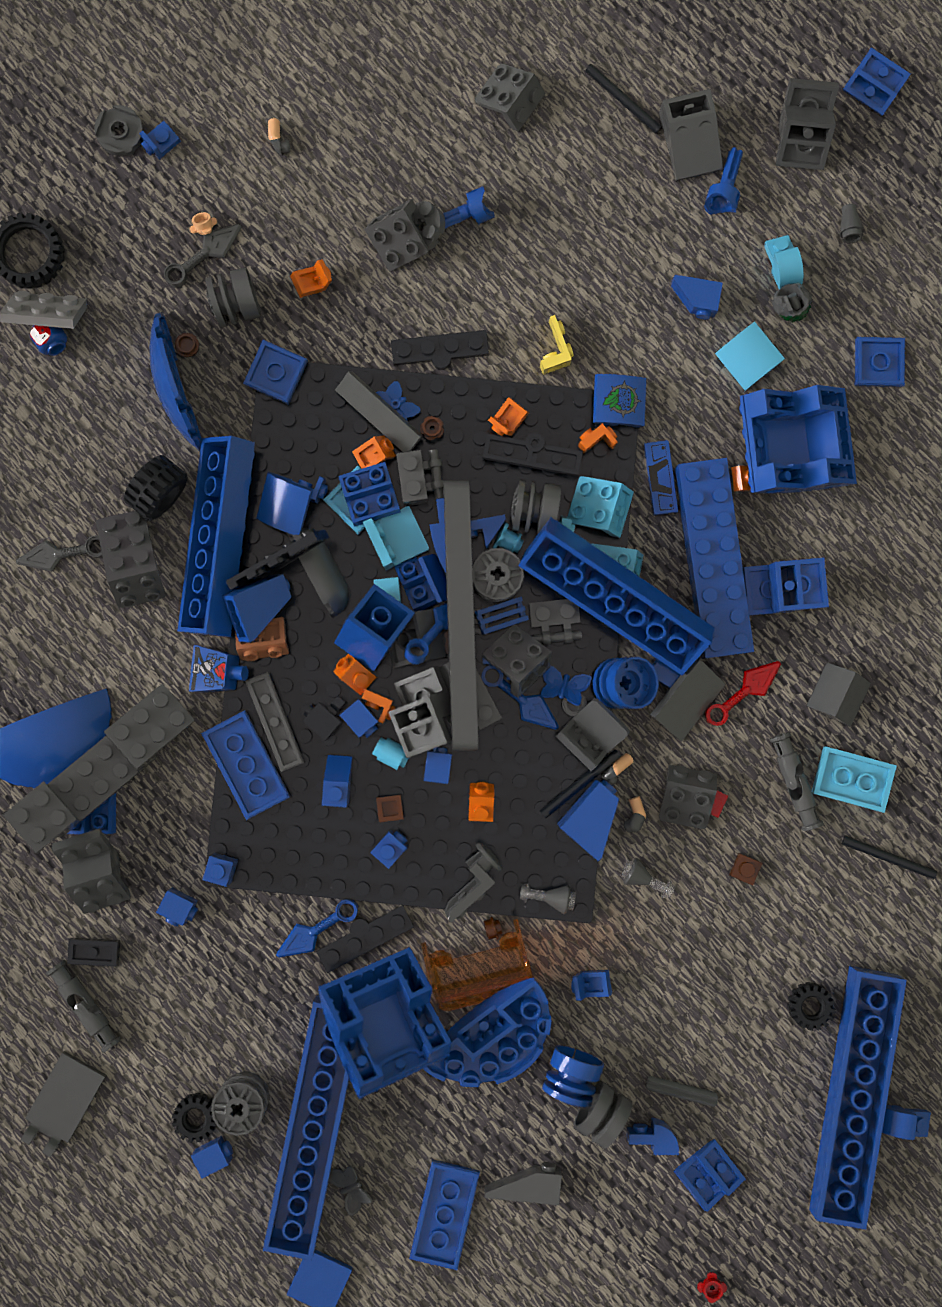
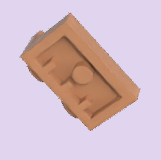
[235,617,289,661]

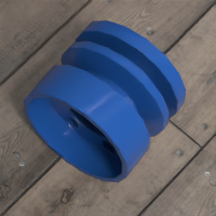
[592,657,659,709]
[542,1045,604,1107]

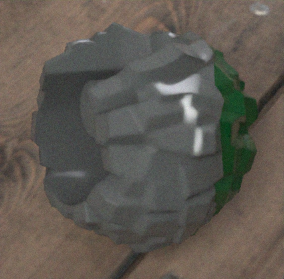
[772,283,812,323]

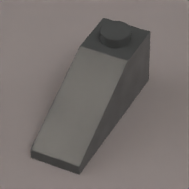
[484,1162,562,1205]

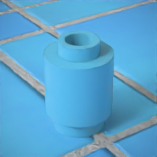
[372,737,409,770]

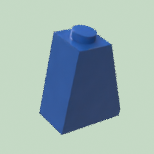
[222,574,291,642]

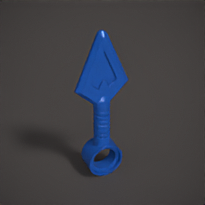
[404,603,448,664]
[481,665,559,730]
[276,899,358,958]

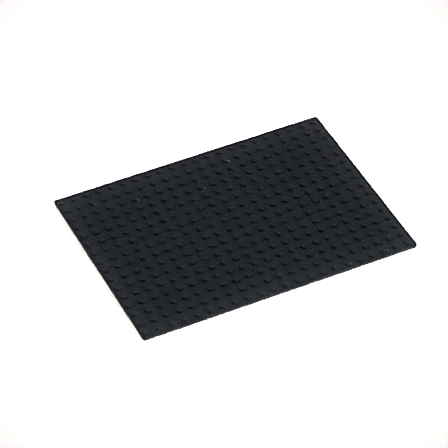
[204,362,638,923]

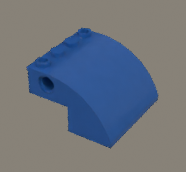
[739,385,857,494]
[318,947,452,1099]

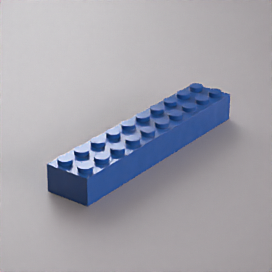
[809,966,907,1230]
[263,995,349,1261]

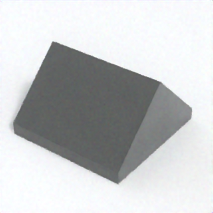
[806,662,871,727]

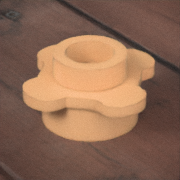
[190,212,217,235]

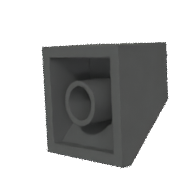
[389,609,446,668]

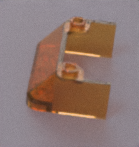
[421,919,533,1011]

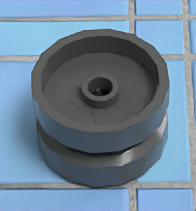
[573,1081,633,1149]

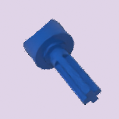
[704,147,743,215]
[443,186,495,228]

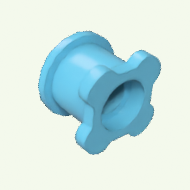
[492,522,524,553]

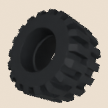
[123,455,188,521]

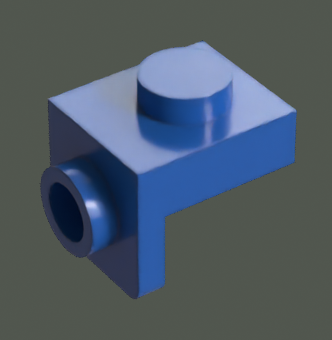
[571,970,612,1001]

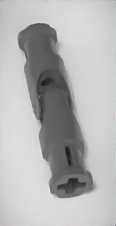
[769,732,824,831]
[46,959,121,1053]

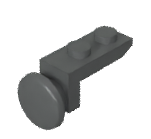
[445,842,503,923]

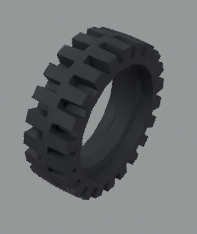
[0,213,65,289]

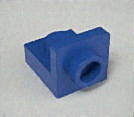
[139,121,181,159]
[291,476,328,504]
[370,830,408,869]

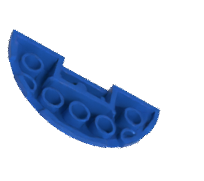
[149,312,202,451]
[0,689,112,788]
[423,977,551,1087]

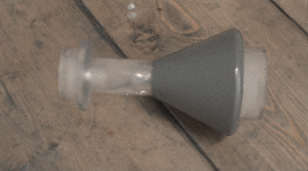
[619,858,675,899]
[520,883,576,915]

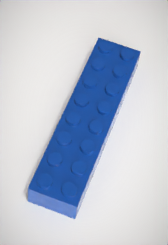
[177,436,255,637]
[674,458,754,659]
[518,517,715,675]

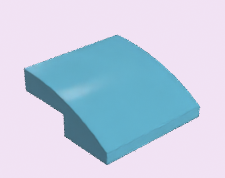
[715,321,785,391]

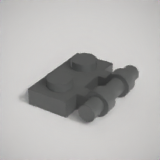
[529,599,582,646]

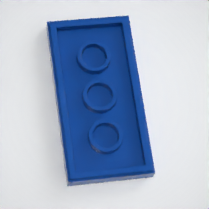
[201,710,291,820]
[409,1159,480,1270]

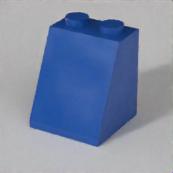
[334,584,415,672]
[557,780,619,861]

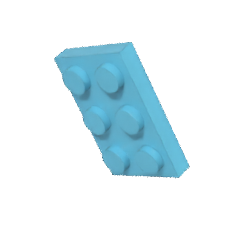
[812,746,897,813]

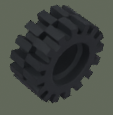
[787,982,836,1031]
[172,1093,217,1143]

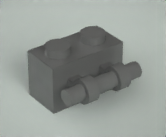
[396,449,444,506]

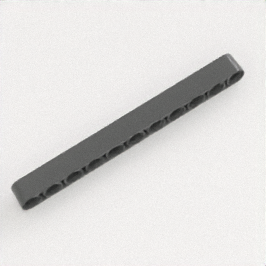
[443,480,478,751]

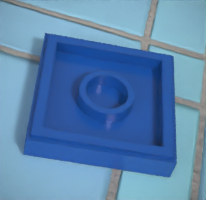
[855,337,905,387]
[243,340,308,405]
[286,1250,353,1307]

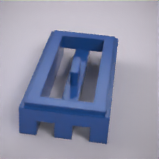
[475,596,529,635]

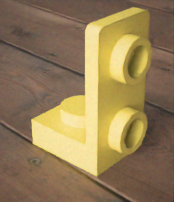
[540,315,574,375]

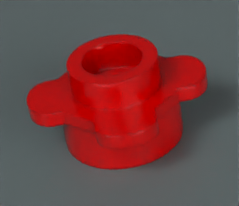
[697,1272,727,1303]

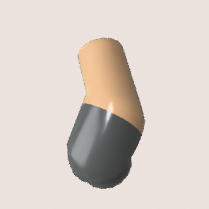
[268,118,291,155]
[601,753,633,785]
[624,796,646,833]

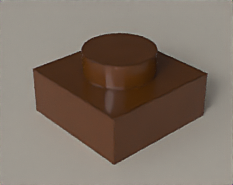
[376,794,404,822]
[729,853,762,885]

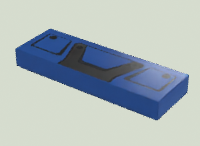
[644,440,678,516]

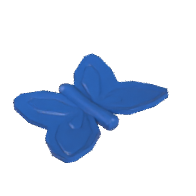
[376,381,421,420]
[541,666,592,706]

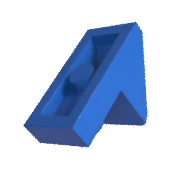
[471,515,506,550]

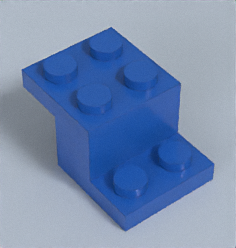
[743,558,829,616]

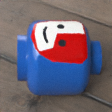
[30,325,67,356]

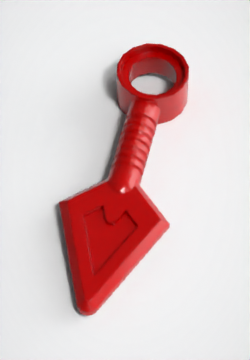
[705,661,781,726]

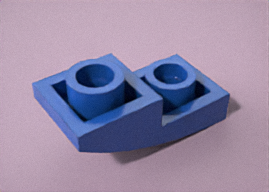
[394,557,437,612]

